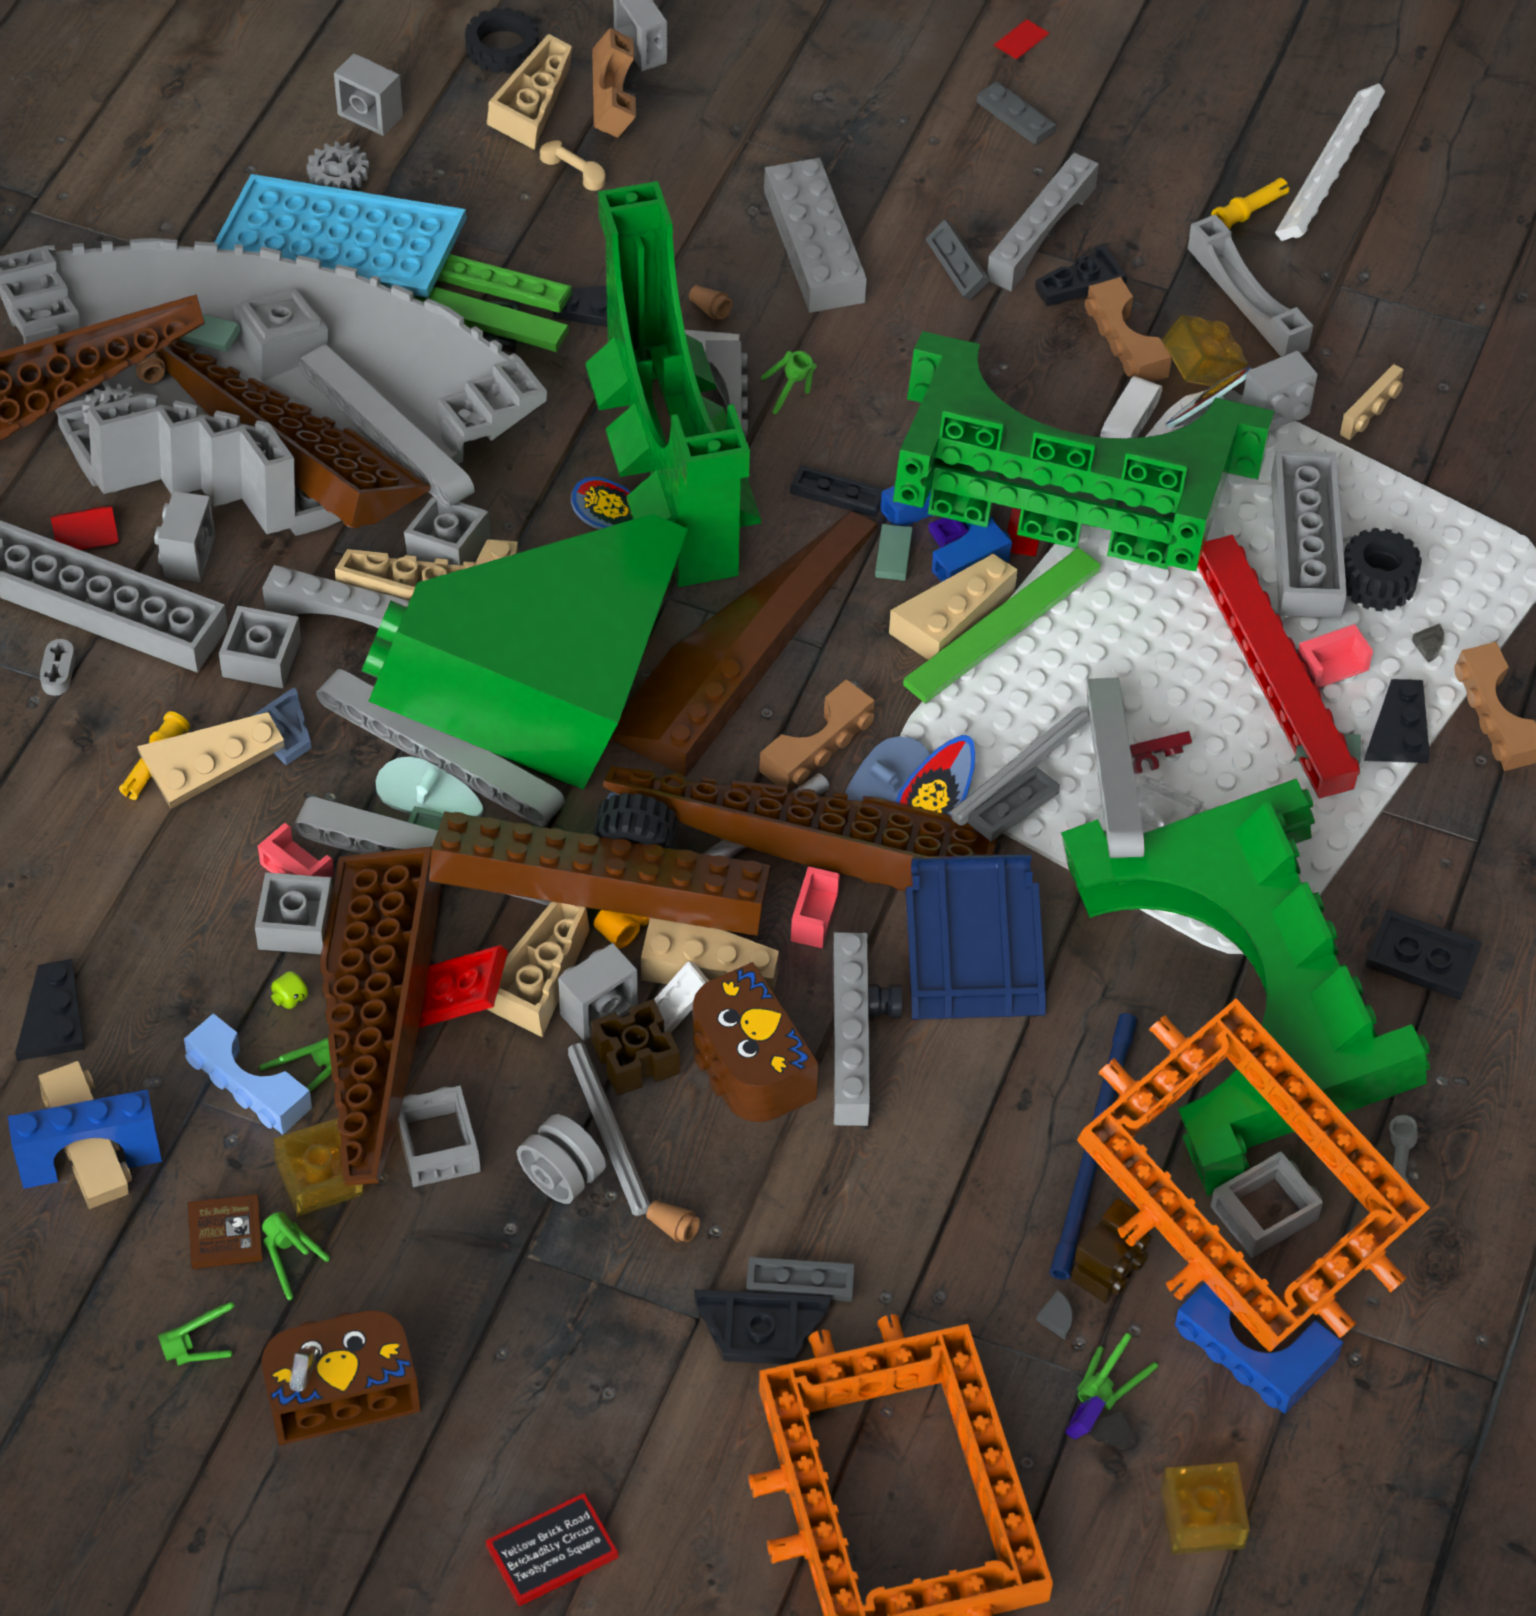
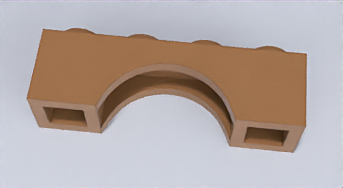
[592,28,636,138]
[1085,277,1172,382]
[1454,642,1536,771]
[759,679,874,792]

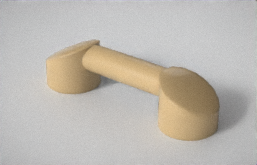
[540,140,606,191]

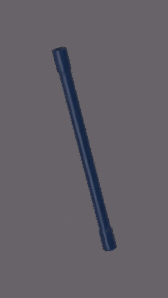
[1049,1013,1138,1280]

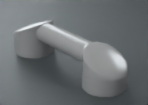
[1389,1115,1418,1184]

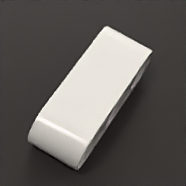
[1100,376,1162,438]

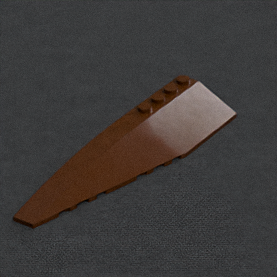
[0,294,205,441]
[156,339,430,528]
[610,511,878,777]
[603,766,998,891]
[320,846,442,1186]

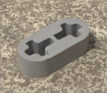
[40,639,75,696]

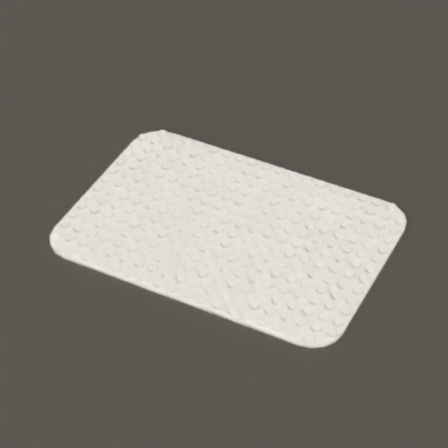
[900,390,1536,954]

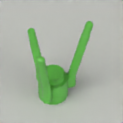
[761,351,816,415]
[259,1037,332,1093]
[262,1212,330,1300]
[158,1302,234,1366]
[1077,1333,1158,1410]

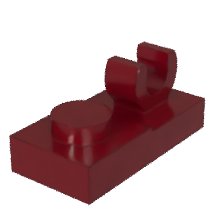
[1130,731,1192,774]

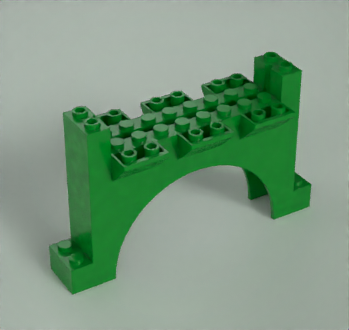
[585,181,761,587]
[893,331,1274,572]
[1061,778,1430,1197]

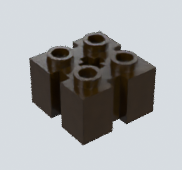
[591,999,680,1096]
[1071,1198,1153,1304]

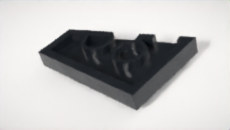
[1035,244,1127,306]
[1364,679,1430,763]
[15,959,85,1061]

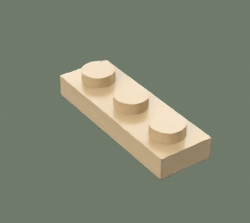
[1340,364,1404,440]

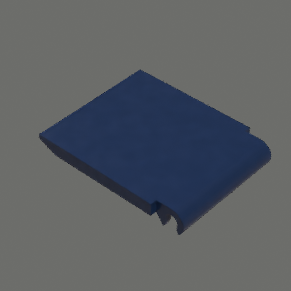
[905,854,1046,1020]

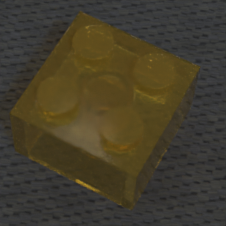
[1162,315,1249,386]
[273,1117,363,1216]
[1160,1462,1250,1554]

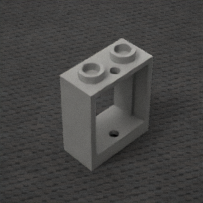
[614,0,667,71]
[397,1086,481,1187]
[1210,1151,1323,1258]

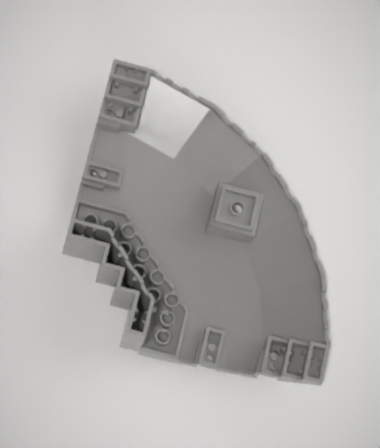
[0,238,547,536]

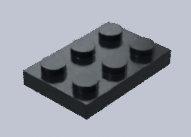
[1365,909,1482,1000]

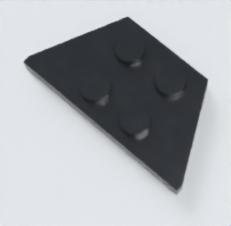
[694,1289,831,1364]

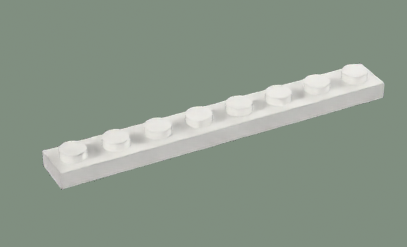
[1275,84,1385,241]

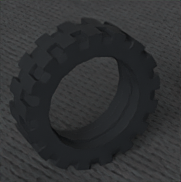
[465,7,539,73]

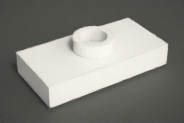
[654,961,709,1032]

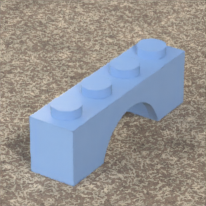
[184,1013,312,1134]

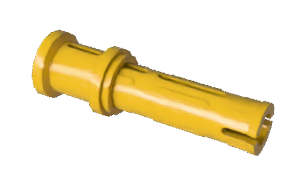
[1212,178,1289,230]
[119,711,191,800]

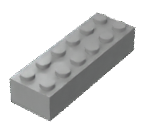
[764,158,867,313]
[1271,451,1347,618]

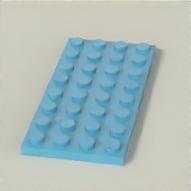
[214,174,467,298]

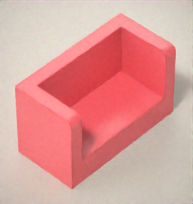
[1297,624,1373,688]
[258,823,335,879]
[791,867,840,949]

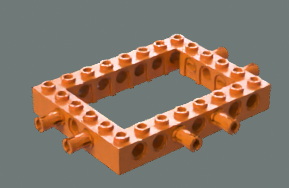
[1077,999,1430,1353]
[748,1314,1053,1616]

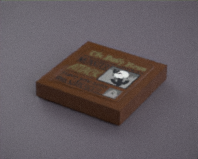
[188,1194,263,1269]

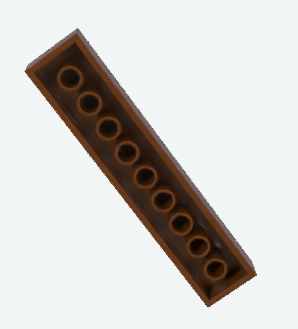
[429,811,770,936]

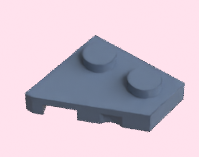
[250,687,311,765]

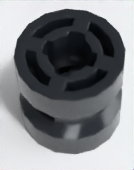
[868,984,902,1018]

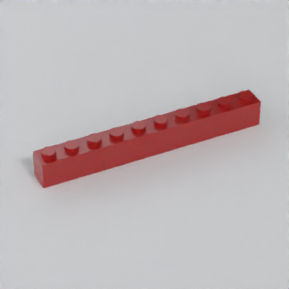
[1198,534,1360,799]

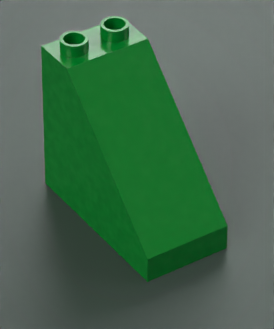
[361,514,688,790]

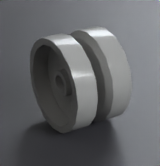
[516,1114,606,1204]

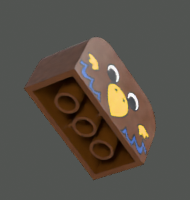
[693,962,818,1122]
[262,1310,421,1446]

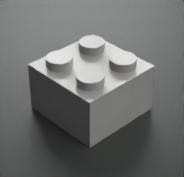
[334,53,403,136]
[1242,350,1318,431]
[154,491,216,583]
[404,496,491,566]
[219,606,301,689]
[255,872,333,954]
[558,943,638,1041]

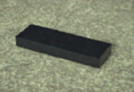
[790,465,886,518]

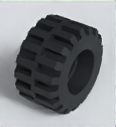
[1344,528,1422,611]
[593,793,679,849]

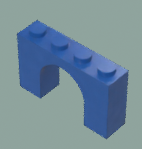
[881,485,1012,582]
[8,1089,162,1189]
[1175,1276,1343,1414]

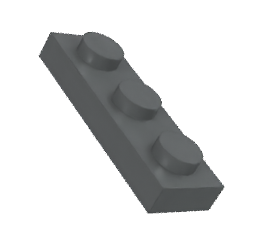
[976,81,1056,146]
[925,219,990,300]
[968,767,1060,841]
[746,1257,854,1302]

